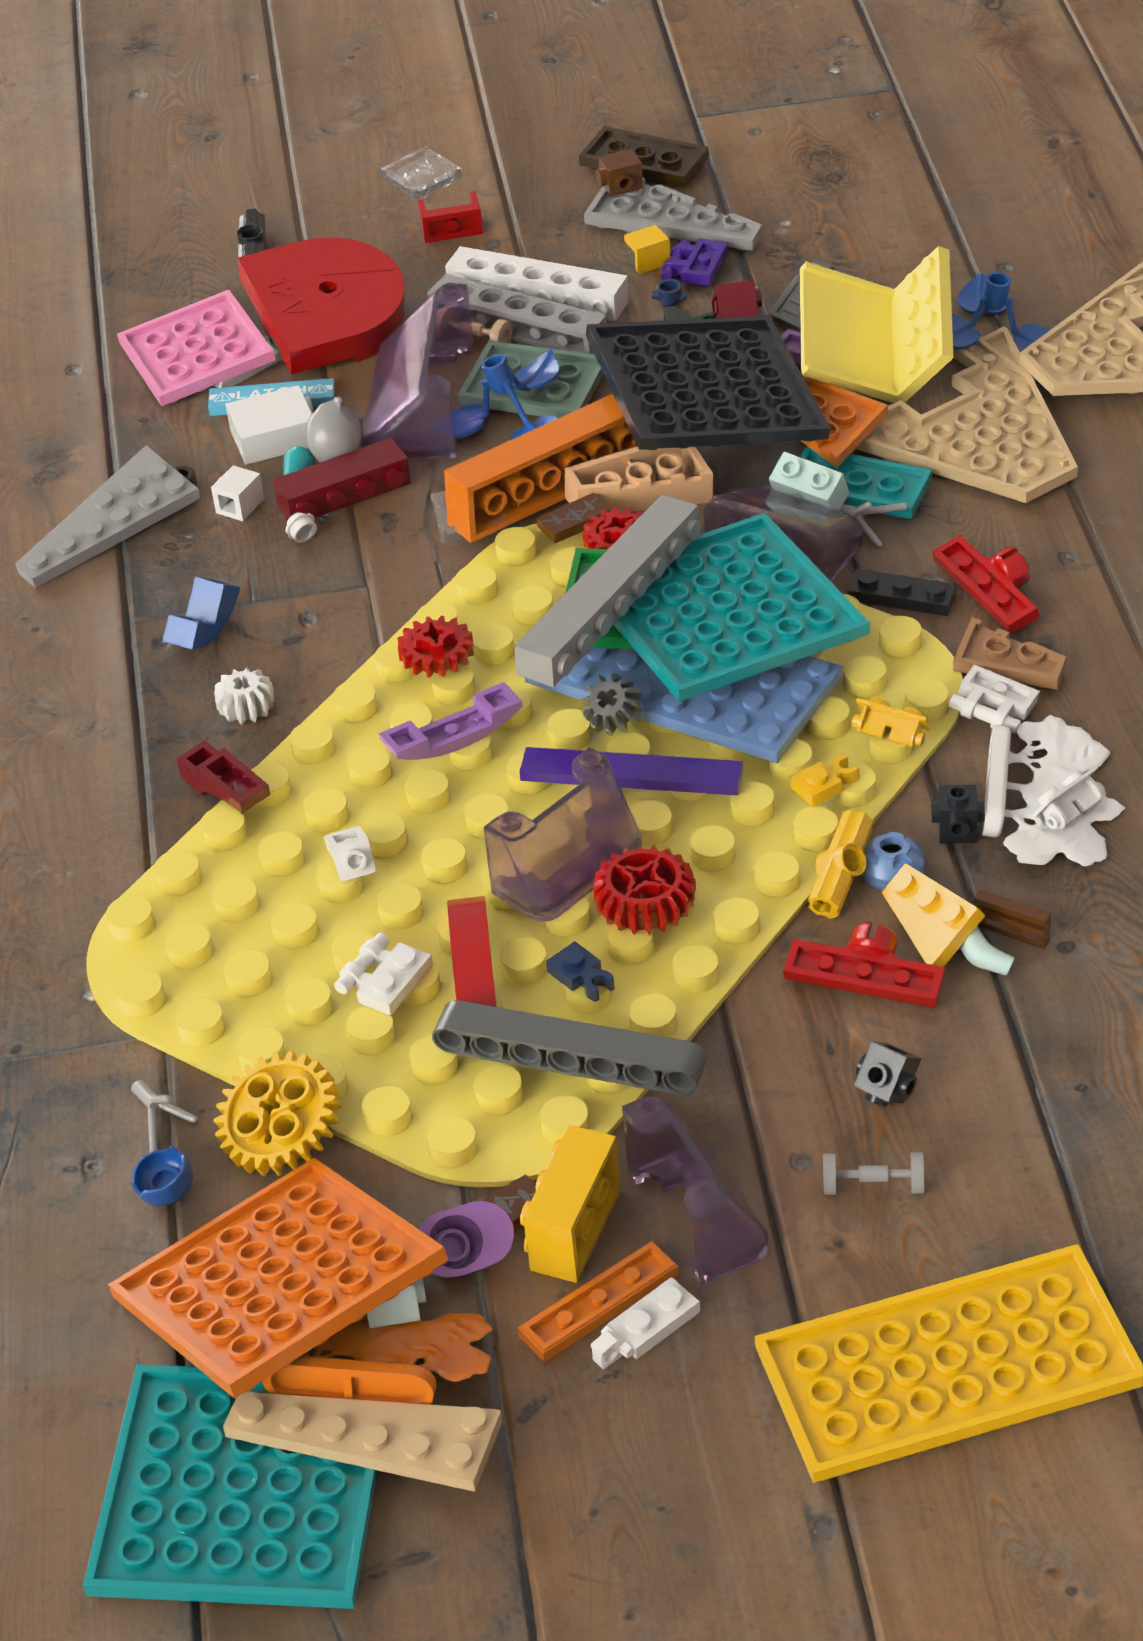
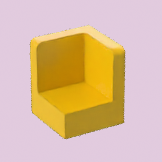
[624,225,670,274]

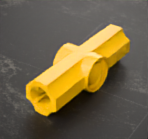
[808,809,873,919]

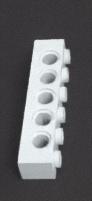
[445,246,629,321]

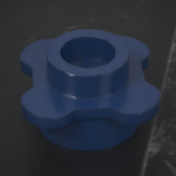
[651,279,688,307]

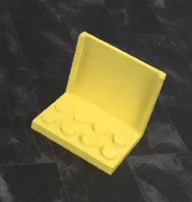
[800,246,954,403]

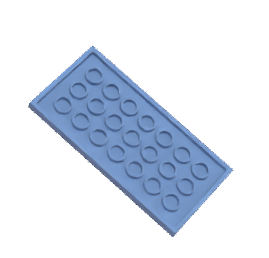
[525,647,842,763]

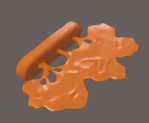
[262,1307,493,1405]

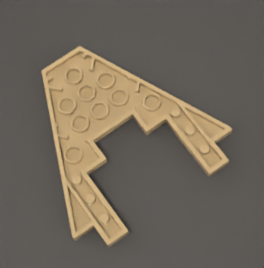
[1019,262,1143,396]

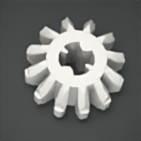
[214,667,274,725]

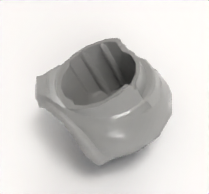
[306,396,364,463]

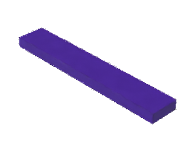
[519,747,743,795]

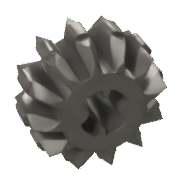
[581,672,644,736]

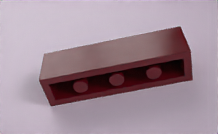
[272,438,411,520]

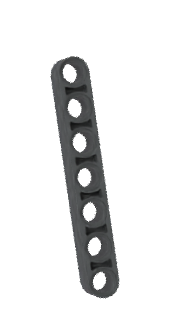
[432,1000,708,1095]

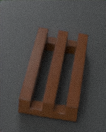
[974,889,1051,949]

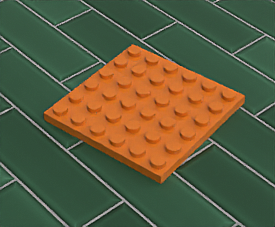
[108,1158,449,1399]

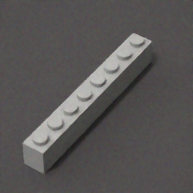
[514,494,701,687]

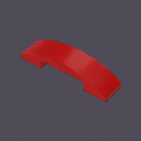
[447,896,497,1007]

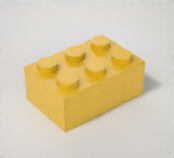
[520,1125,621,1283]

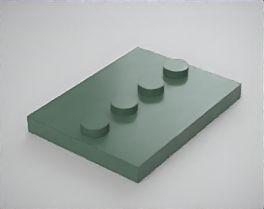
[458,341,604,418]

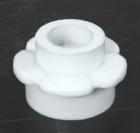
[286,512,317,543]

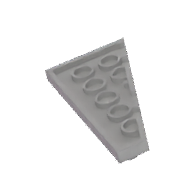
[584,178,763,251]
[16,445,200,589]

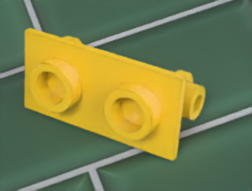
[852,697,931,748]

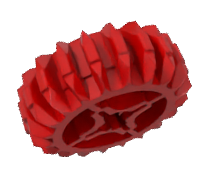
[592,845,696,935]

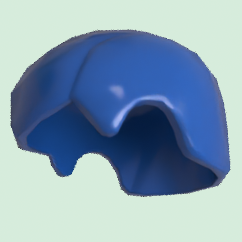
[131,1146,193,1206]

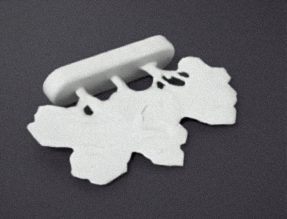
[982,715,1125,866]

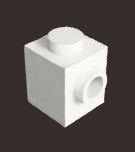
[211,465,264,521]

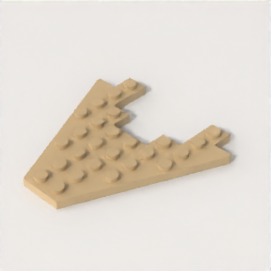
[843,326,1078,503]

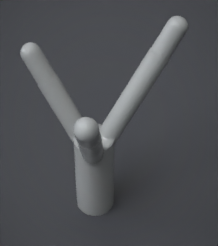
[837,502,908,548]
[131,1080,198,1153]

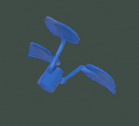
[952,272,1049,352]
[428,348,560,440]

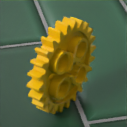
[214,1051,342,1176]

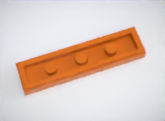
[518,1241,679,1363]

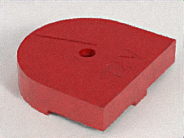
[238,237,405,375]

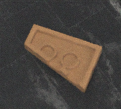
[953,617,1066,690]

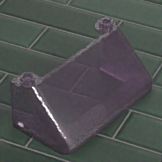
[362,283,474,459]

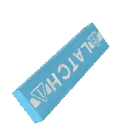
[208,378,335,416]

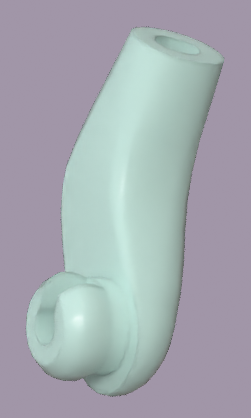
[960,927,1015,975]

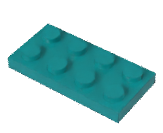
[800,446,932,519]

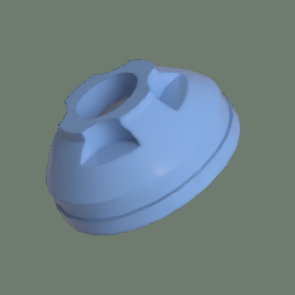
[860,832,926,890]

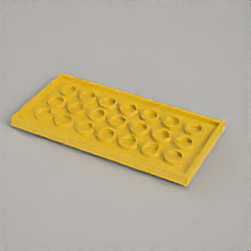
[755,1244,1143,1483]

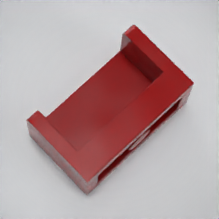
[417,191,483,243]

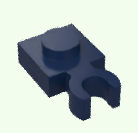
[546,941,615,1002]

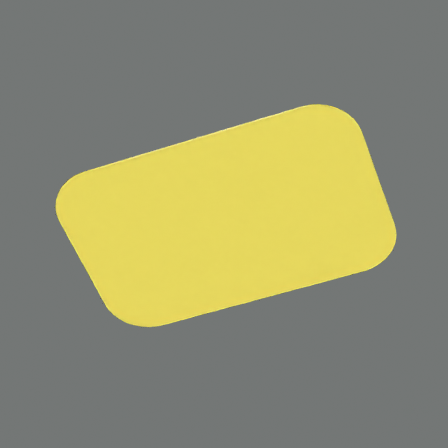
[86,523,964,1188]

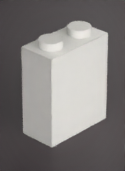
[225,385,313,465]

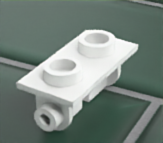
[1031,766,1105,829]

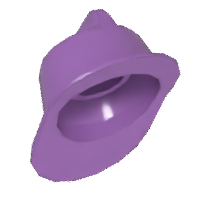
[418,1201,514,1278]

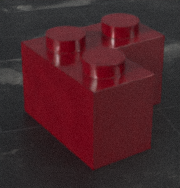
[710,280,762,319]

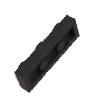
[847,569,956,616]

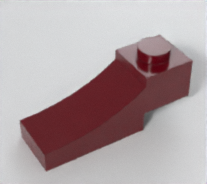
[176,740,271,814]

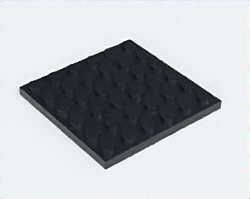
[586,316,831,450]

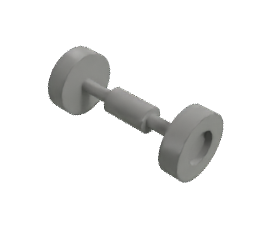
[823,1152,924,1195]

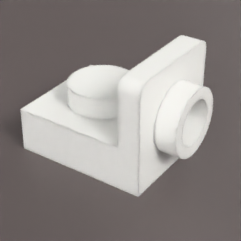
[324,826,376,881]

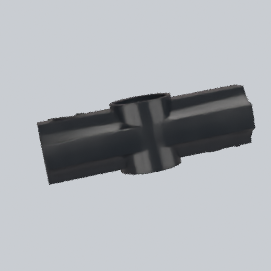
[237,209,266,272]

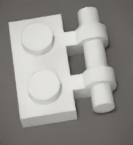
[949,665,1040,734]
[334,933,433,1016]

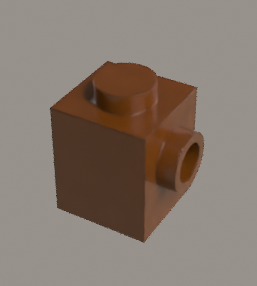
[596,148,643,197]

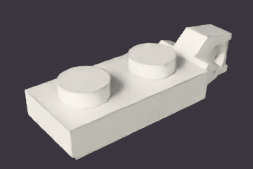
[591,1277,700,1370]

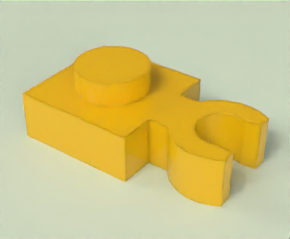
[790,754,860,807]

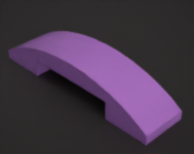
[379,682,523,760]

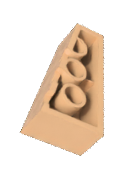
[564,446,713,512]

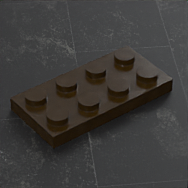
[579,126,709,187]

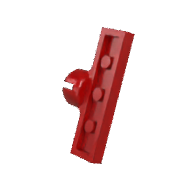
[932,535,1039,635]
[783,922,946,1008]

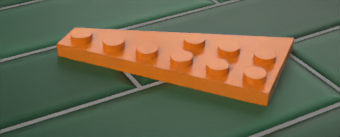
[801,376,888,468]

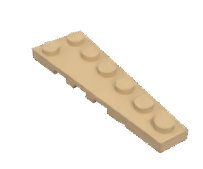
[223,1392,503,1492]

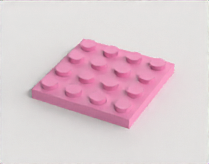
[117,289,276,406]

